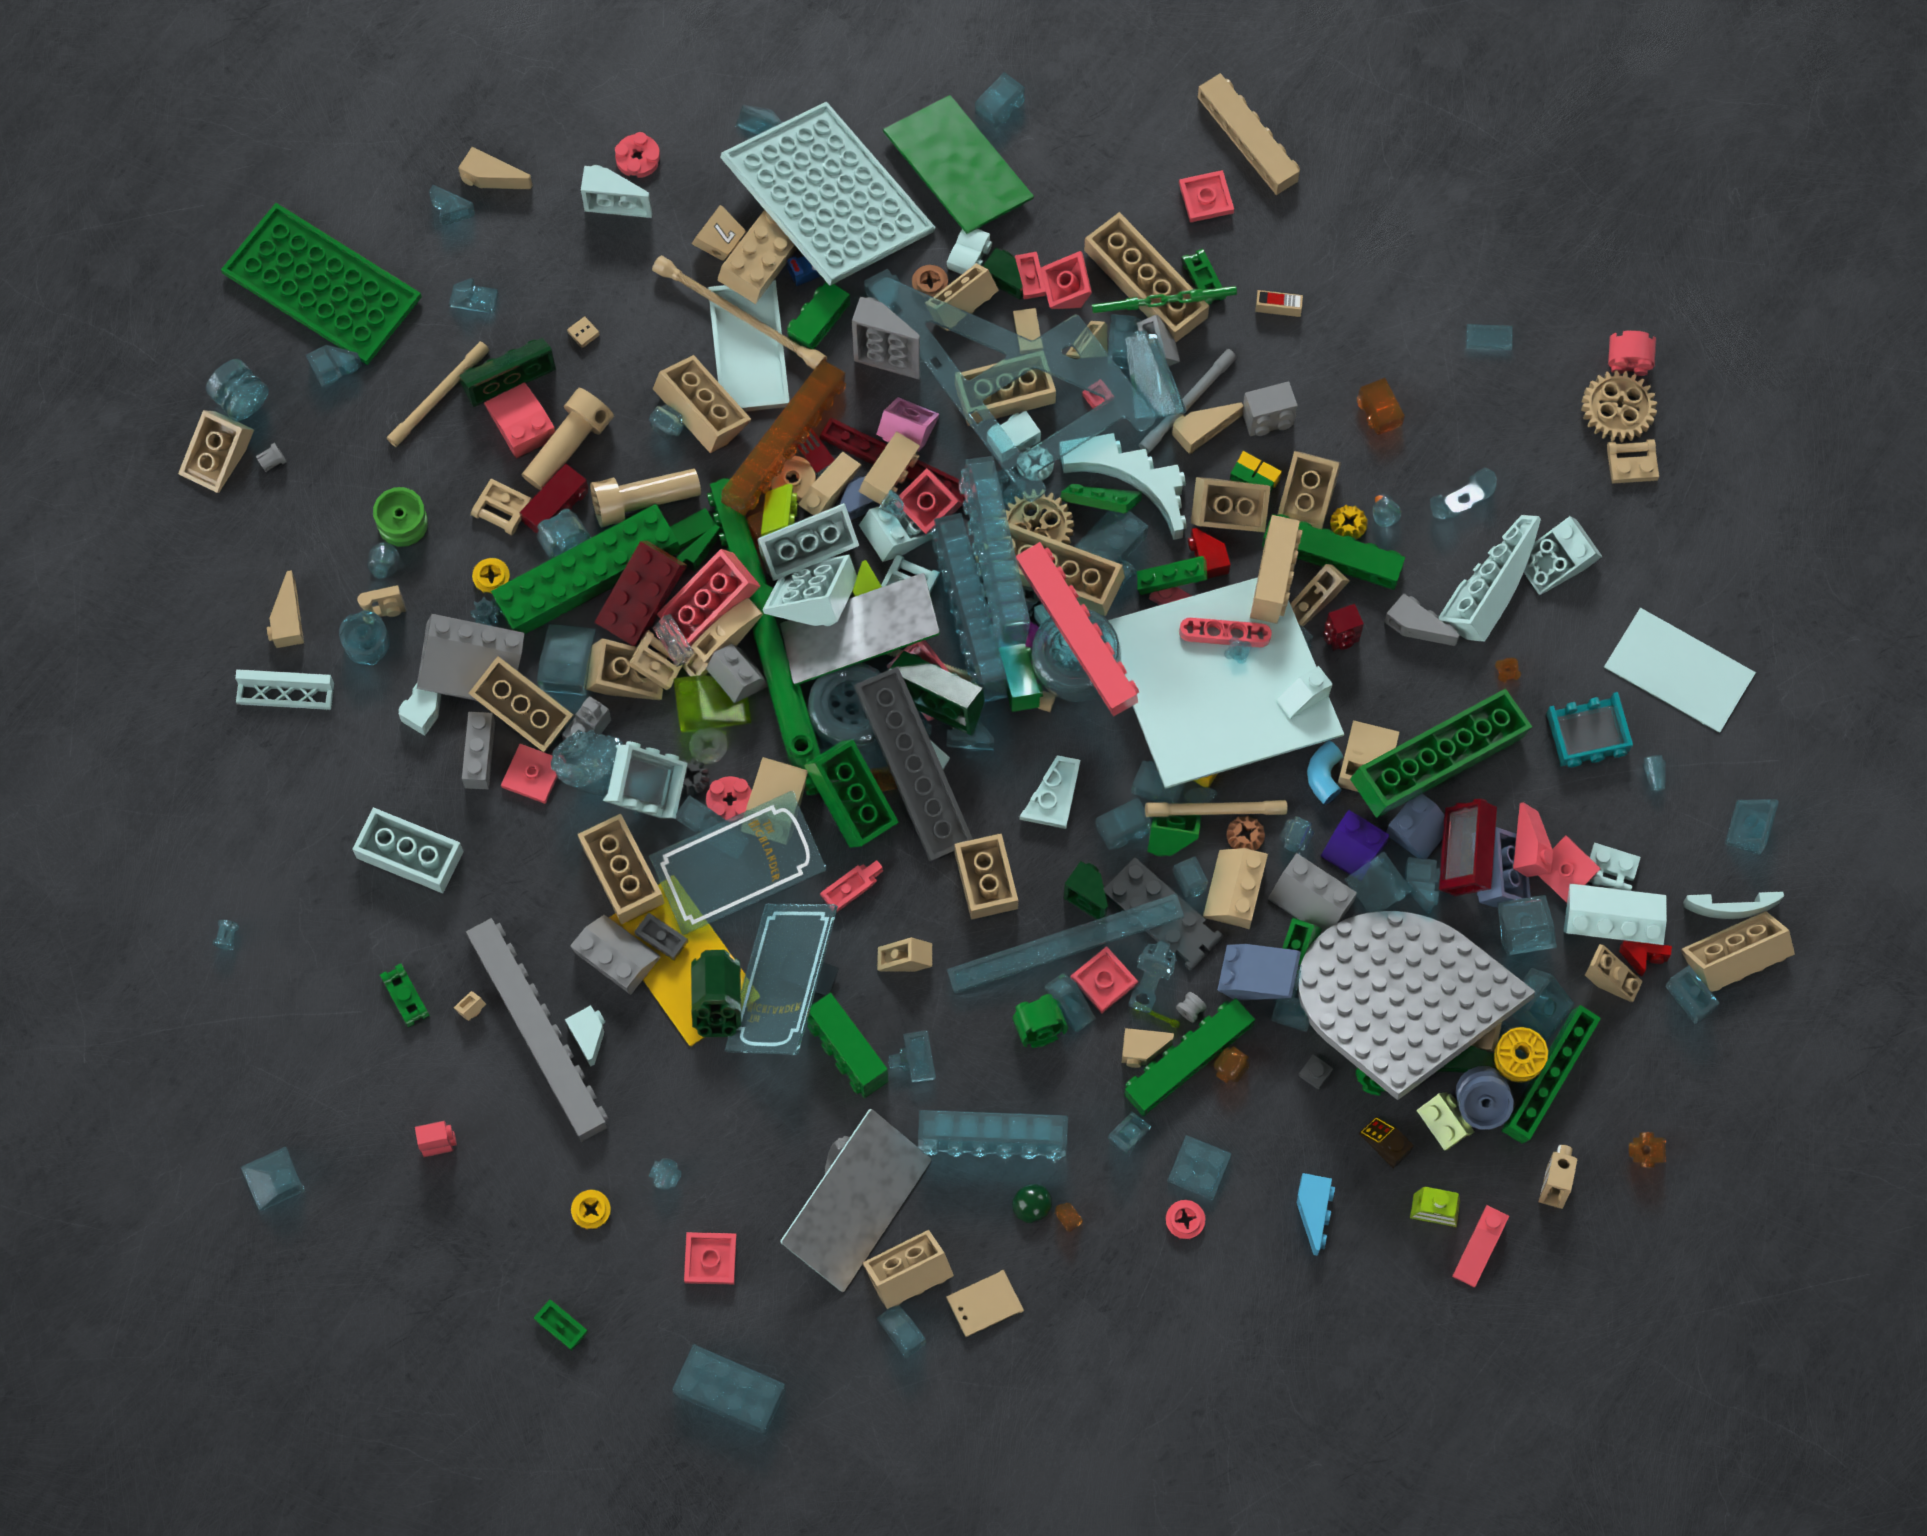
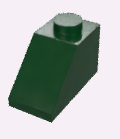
[983,248,1023,300]

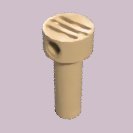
[521,388,614,490]
[590,469,701,528]

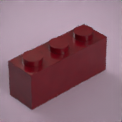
[519,464,588,538]

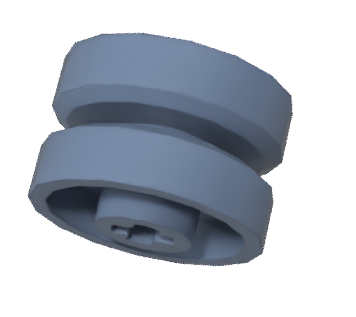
[1456,1066,1514,1129]

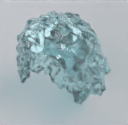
[551,729,622,788]

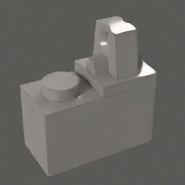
[562,696,611,757]

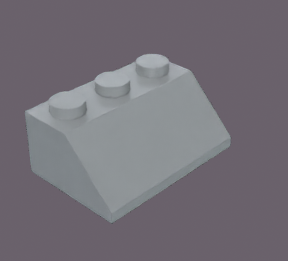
[1268,853,1357,934]
[571,915,661,995]

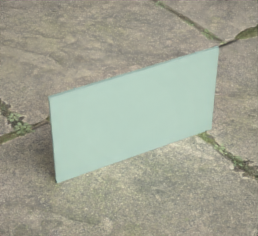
[1604,608,1756,733]

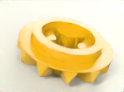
[1330,504,1368,539]
[472,558,510,594]
[571,1190,611,1229]

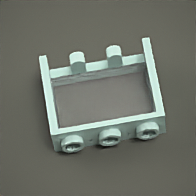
[603,741,688,819]

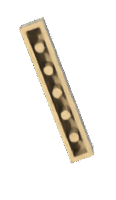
[1197,73,1300,195]

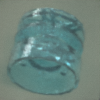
[206,359,269,421]

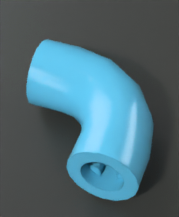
[1307,740,1344,805]

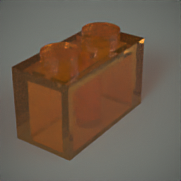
[1357,378,1405,435]

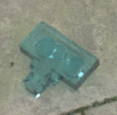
[888,1031,936,1083]

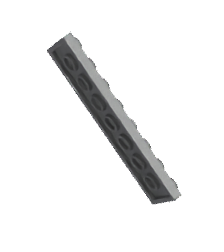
[853,667,973,861]

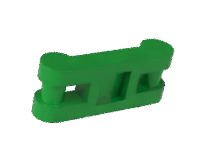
[1181,249,1226,305]
[379,963,430,1028]

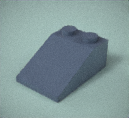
[1217,944,1301,1000]

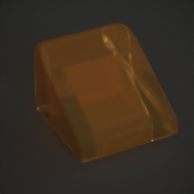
[747,511,763,545]
[1055,1203,1083,1232]

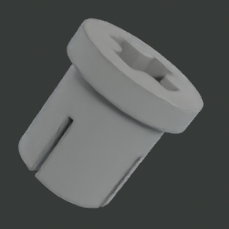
[256,442,287,472]

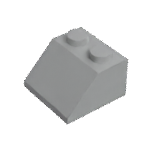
[706,644,768,703]

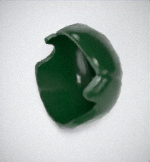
[1012,1184,1052,1223]

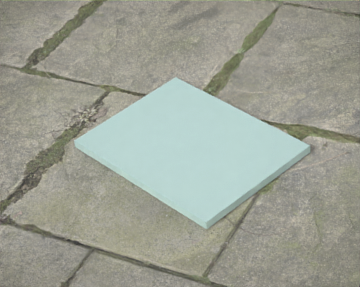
[720,102,935,286]

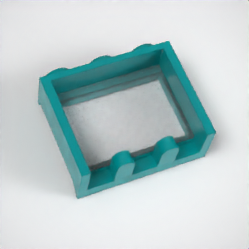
[1545,692,1633,768]

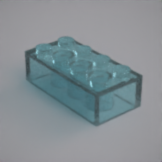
[672,1344,786,1435]

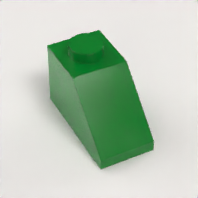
[1282,918,1322,971]

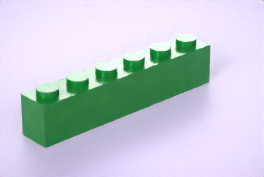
[1262,514,1405,590]
[1124,998,1255,1117]
[1501,1005,1601,1144]

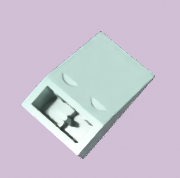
[859,502,947,562]
[1524,516,1602,595]

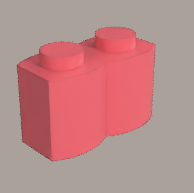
[415,1121,457,1157]

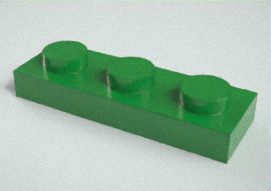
[1137,556,1207,595]

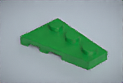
[1061,484,1142,514]

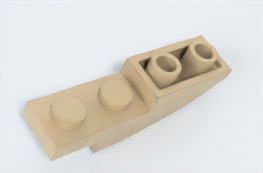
[682,598,763,682]

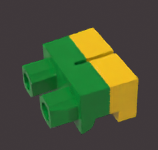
[1229,451,1282,492]

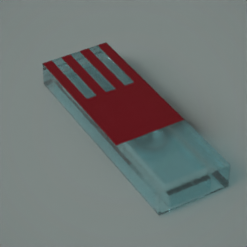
[791,427,835,478]

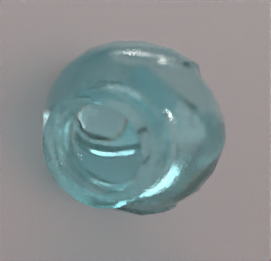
[1372,494,1401,527]

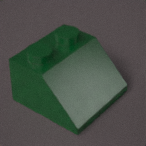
[1063,861,1108,924]

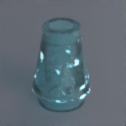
[1642,755,1666,791]

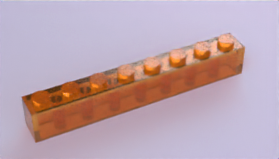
[721,360,846,516]

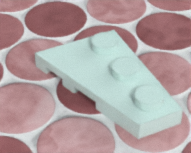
[1019,755,1080,829]

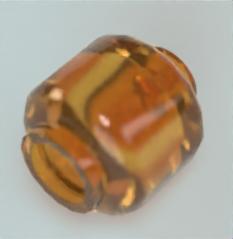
[1213,1046,1250,1083]

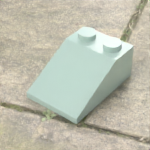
[581,165,652,218]

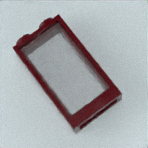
[1439,799,1497,896]

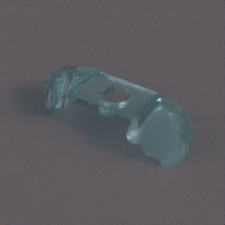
[1430,468,1497,519]

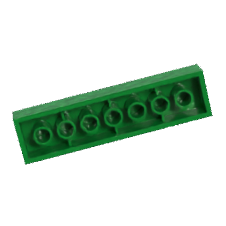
[491,504,681,635]
[1350,688,1532,818]

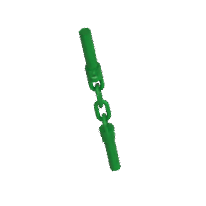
[1092,286,1237,313]

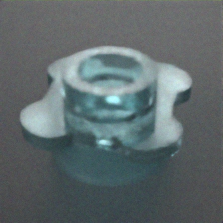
[1224,637,1252,664]

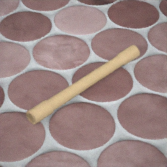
[386,341,490,447]
[1145,800,1287,817]

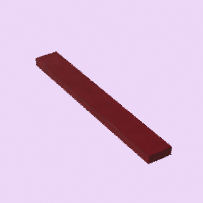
[820,417,993,518]

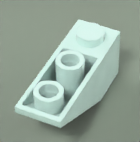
[398,683,441,736]

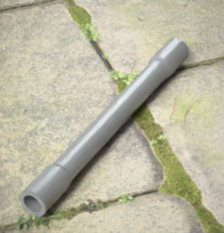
[1139,349,1237,454]

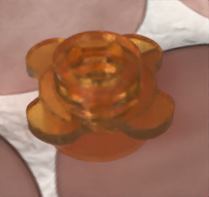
[1495,657,1521,682]

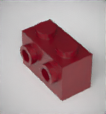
[1323,603,1364,651]

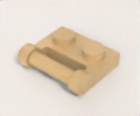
[1607,439,1659,483]
[471,479,532,535]
[357,585,406,623]
[628,630,687,690]

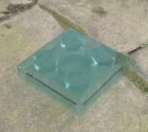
[1167,1135,1232,1200]

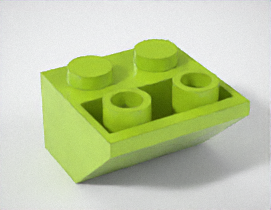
[761,484,798,537]

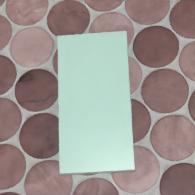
[708,280,790,412]

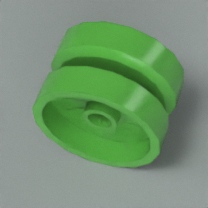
[373,487,428,547]

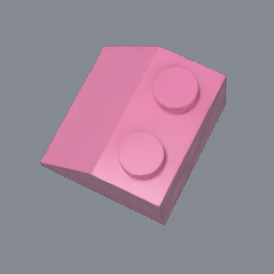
[876,397,939,452]

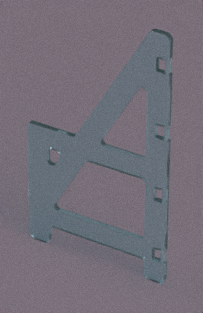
[872,278,1156,502]

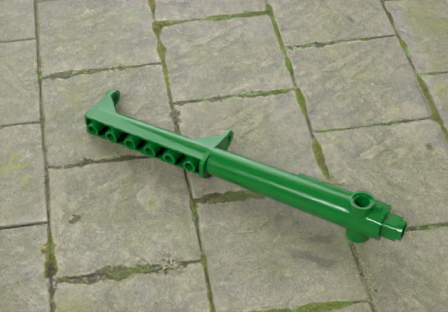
[707,470,820,795]

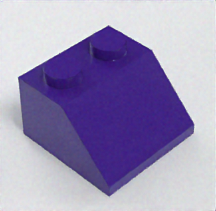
[1321,810,1389,881]

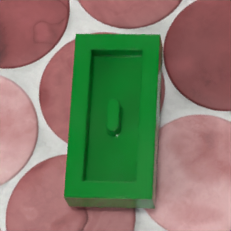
[534,1299,588,1351]

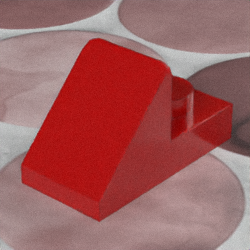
[1619,940,1672,977]

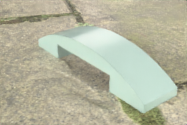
[1683,892,1784,919]

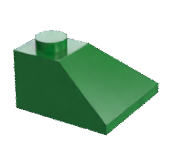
[1147,815,1201,856]

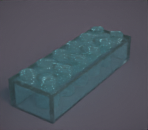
[918,1110,1068,1160]

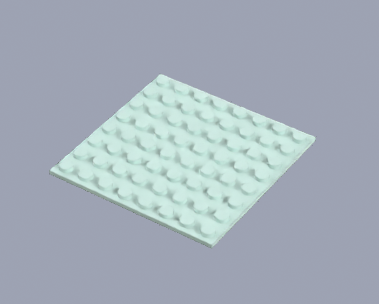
[1101,577,1344,789]

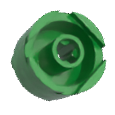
[1012,994,1068,1048]

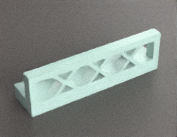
[235,670,334,710]

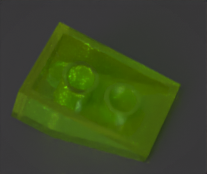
[674,676,751,732]

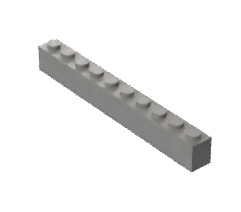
[466,918,608,1142]

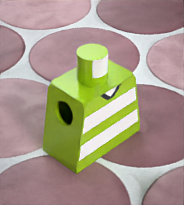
[1410,1187,1460,1227]

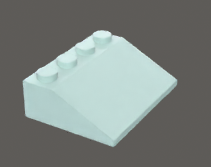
[763,555,857,626]

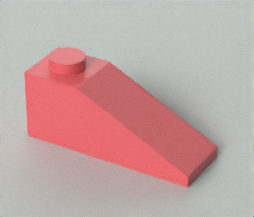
[1513,802,1553,877]
[1452,1205,1509,1288]

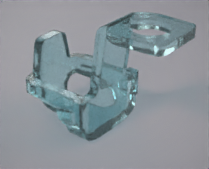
[1129,941,1176,1013]

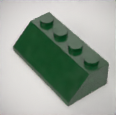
[459,338,556,407]
[889,651,985,736]

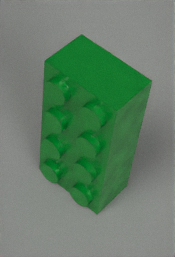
[804,739,898,848]
[806,992,889,1098]

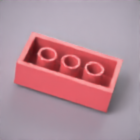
[657,549,761,650]

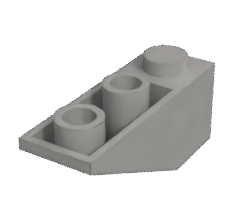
[1384,594,1460,646]

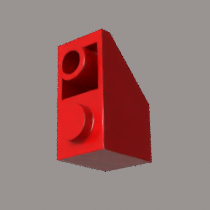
[1188,528,1231,579]

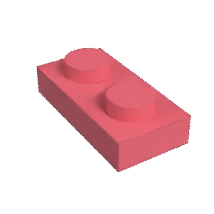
[1015,252,1046,300]

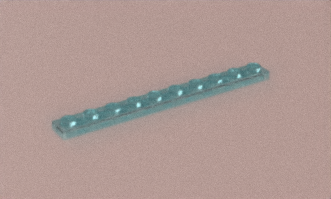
[947,894,1184,994]

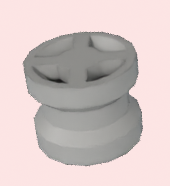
[1176,992,1207,1023]

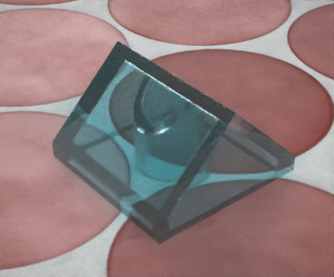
[1725,799,1779,855]

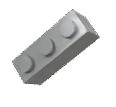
[462,712,495,789]

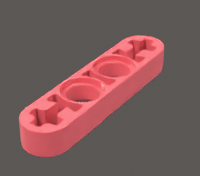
[1179,618,1272,648]

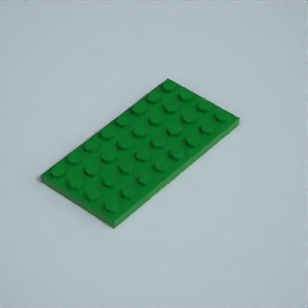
[221,203,422,365]

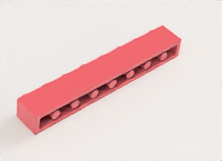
[1015,542,1139,717]

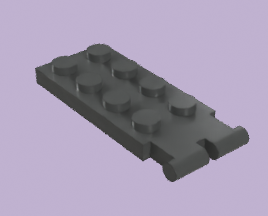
[1104,857,1224,971]

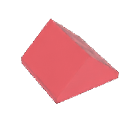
[1041,251,1092,309]

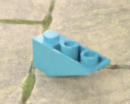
[1296,1173,1335,1256]

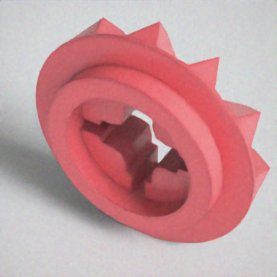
[1166,1200,1205,1240]

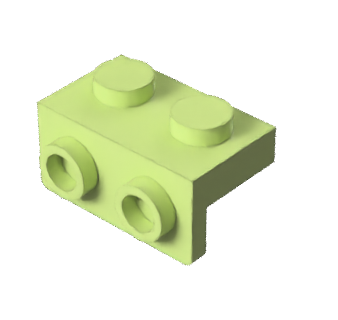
[1417,1092,1474,1151]

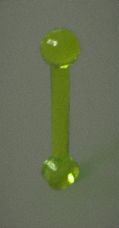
[1133,1002,1180,1028]

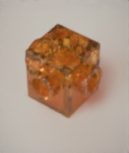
[1629,1132,1666,1167]

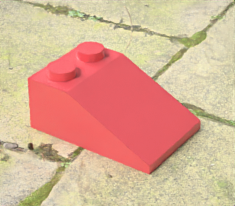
[484,382,555,459]

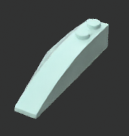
[1439,515,1541,642]

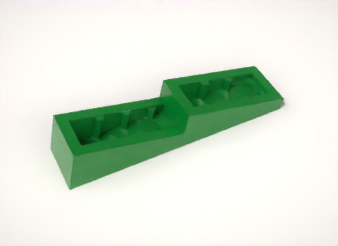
[676,524,721,577]

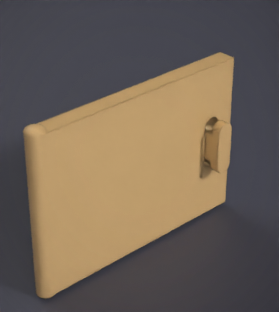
[946,1270,1024,1337]

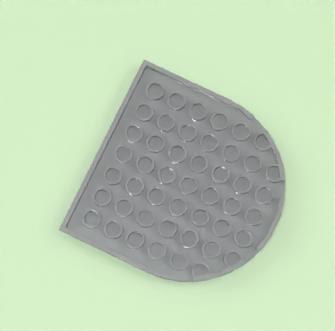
[1298,911,1535,1100]

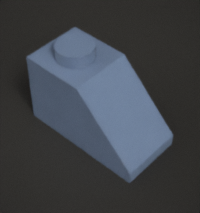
[840,476,881,520]

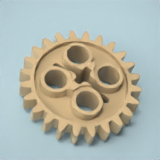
[1581,370,1657,442]
[1000,490,1074,544]

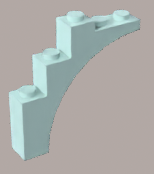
[1059,433,1187,540]

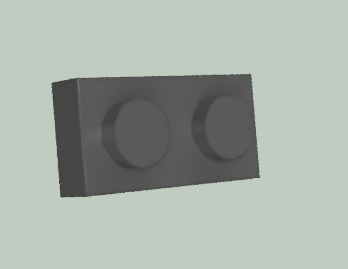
[634,913,688,960]

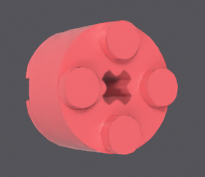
[1608,331,1656,376]

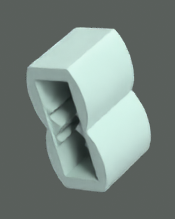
[947,229,992,274]

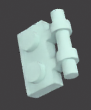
[1589,843,1641,891]

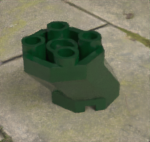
[691,950,742,1037]

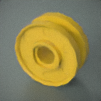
[1493,1027,1548,1083]

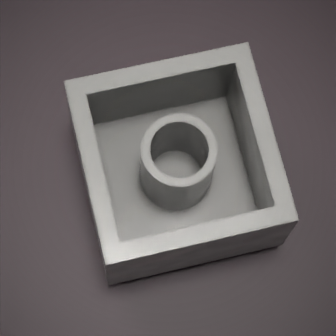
[1243,381,1298,436]

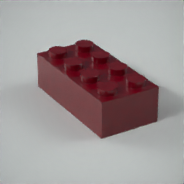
[595,541,687,646]

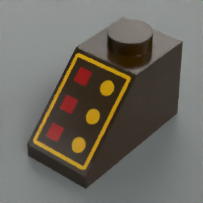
[1359,1116,1414,1169]

